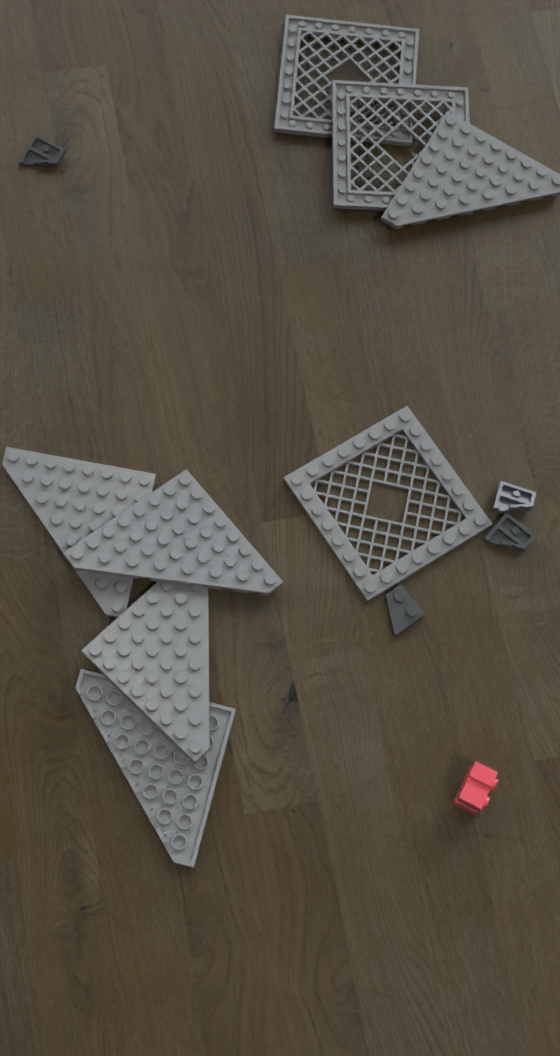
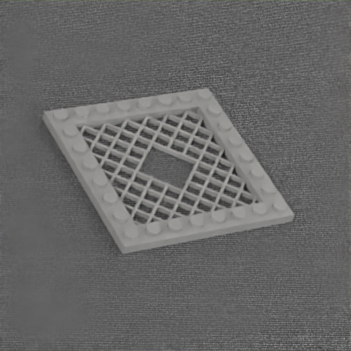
[274,15,419,147]
[331,80,472,215]
[283,406,492,603]

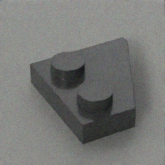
[18,133,66,166]
[492,481,536,513]
[483,512,536,552]
[385,584,425,637]

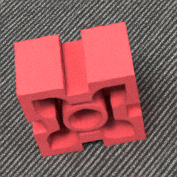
[452,761,498,815]

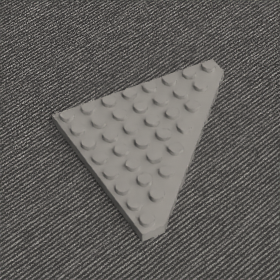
[380,111,560,229]
[2,447,156,618]
[63,469,283,596]
[81,581,210,764]
[75,669,236,868]

